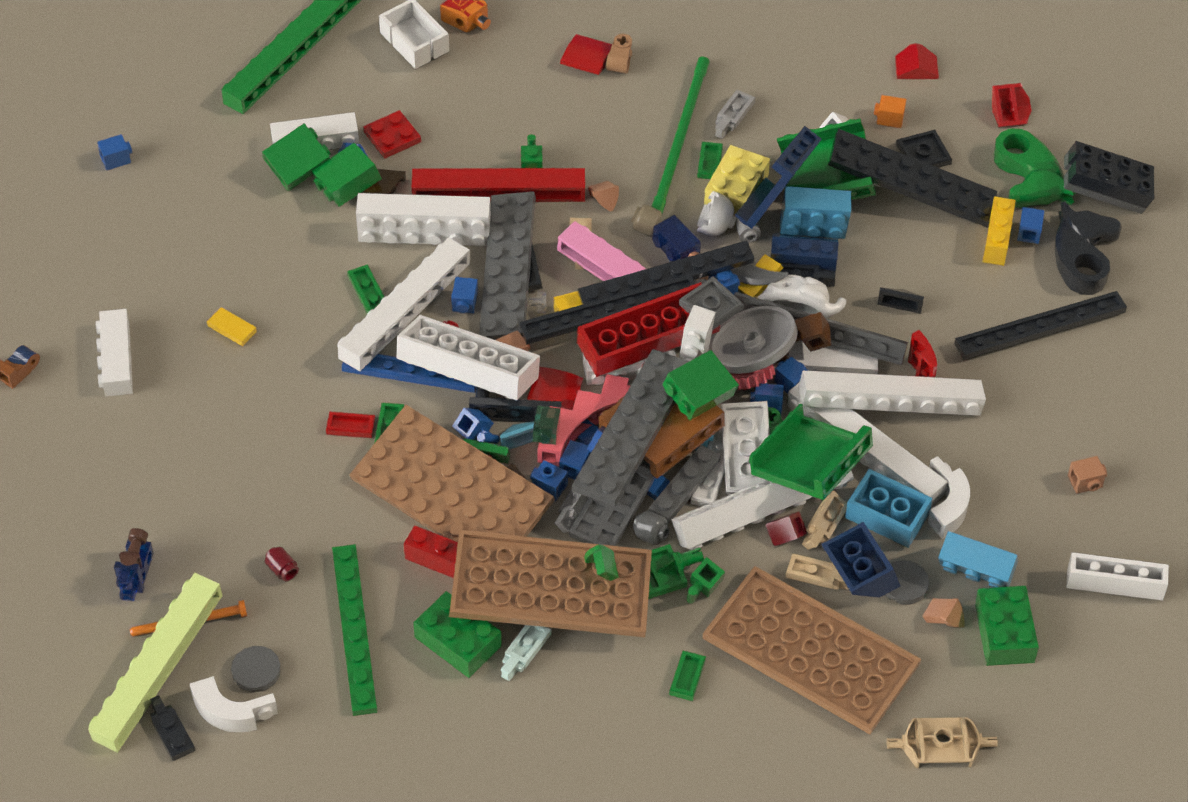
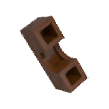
[773,312,831,364]

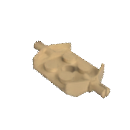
[886,717,998,768]

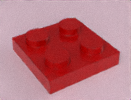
[363,110,421,159]

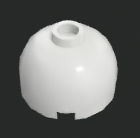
[697,191,736,236]

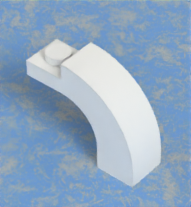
[928,456,970,539]
[190,676,278,732]

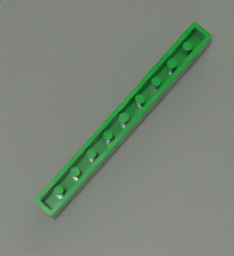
[221,0,361,114]

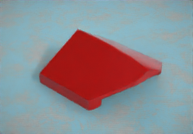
[895,43,939,79]
[992,83,1032,127]

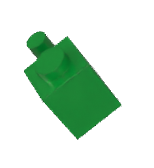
[521,134,543,168]
[686,557,725,604]

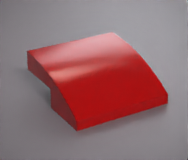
[560,34,612,75]
[908,330,938,378]
[526,367,583,410]

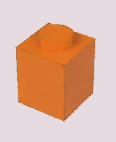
[874,95,906,128]

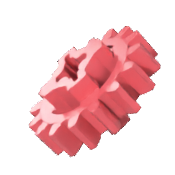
[730,364,775,390]

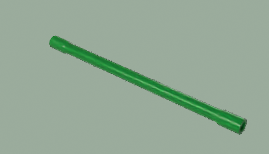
[651,56,710,214]

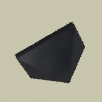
[877,287,924,314]

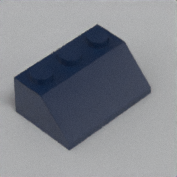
[771,234,839,272]
[821,522,901,598]

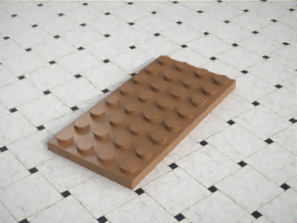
[349,405,555,542]
[449,530,652,637]
[702,566,921,734]

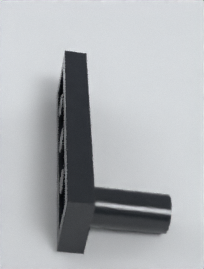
[469,387,562,423]

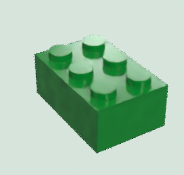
[975,586,1039,666]
[413,591,502,678]

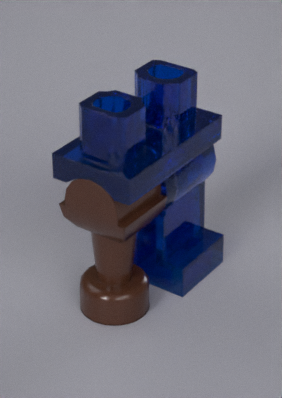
[114,528,154,601]

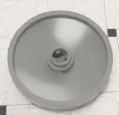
[708,306,798,374]

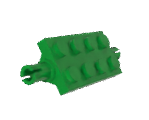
[648,544,704,599]

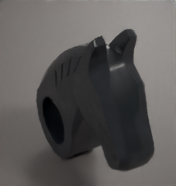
[1055,201,1122,295]

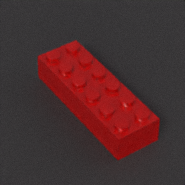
[577,282,720,377]

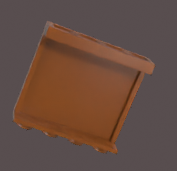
[598,396,725,479]

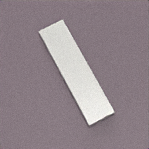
[691,428,725,507]

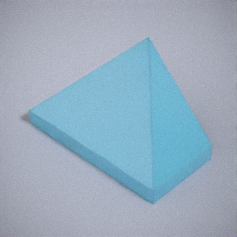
[500,421,545,450]

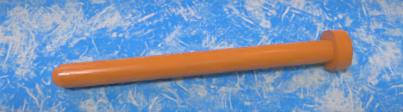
[130,600,247,636]

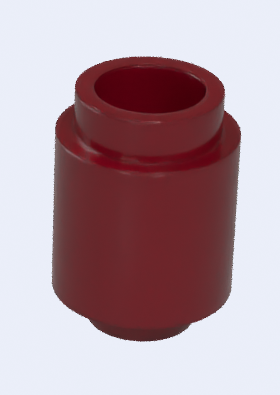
[264,547,299,582]

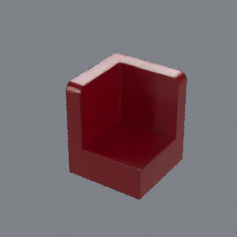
[765,511,807,546]

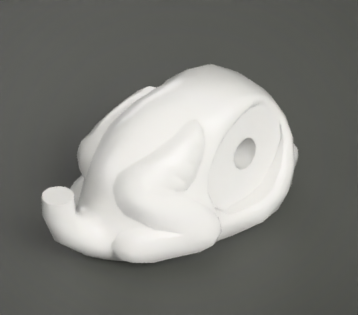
[757,275,846,318]

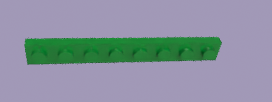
[332,544,377,716]

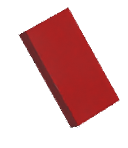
[326,411,375,438]

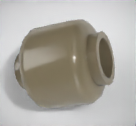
[630,204,664,236]

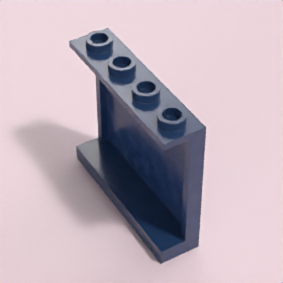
[735,126,822,229]

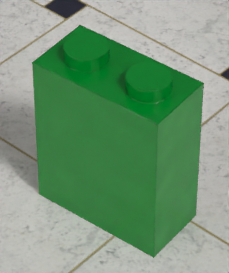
[262,123,331,191]
[312,143,382,207]
[662,350,739,420]

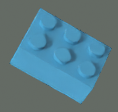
[780,186,851,239]
[845,469,933,548]
[938,531,1018,587]

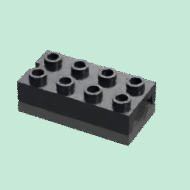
[1064,141,1155,214]

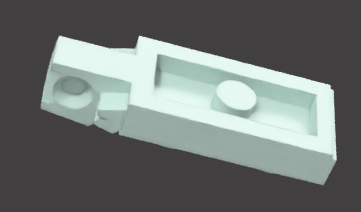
[501,625,552,681]

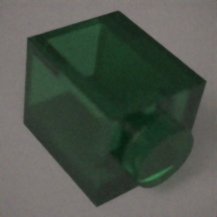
[533,406,561,445]

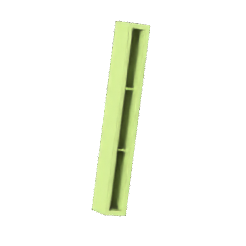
[88,573,223,753]

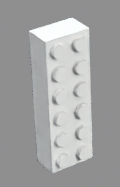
[356,193,491,246]
[397,315,540,400]

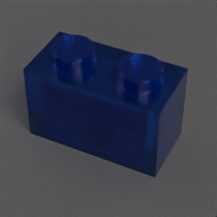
[652,215,701,262]

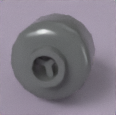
[633,510,670,545]

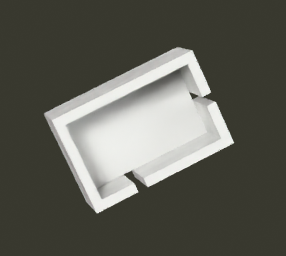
[379,0,449,69]

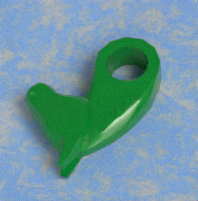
[993,128,1076,208]

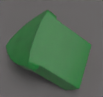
[584,544,619,581]

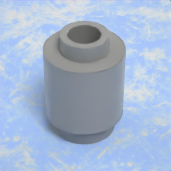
[735,217,761,243]

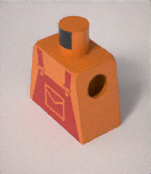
[440,0,491,33]

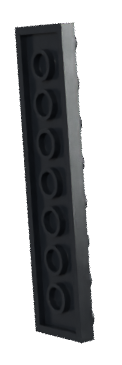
[828,129,997,228]

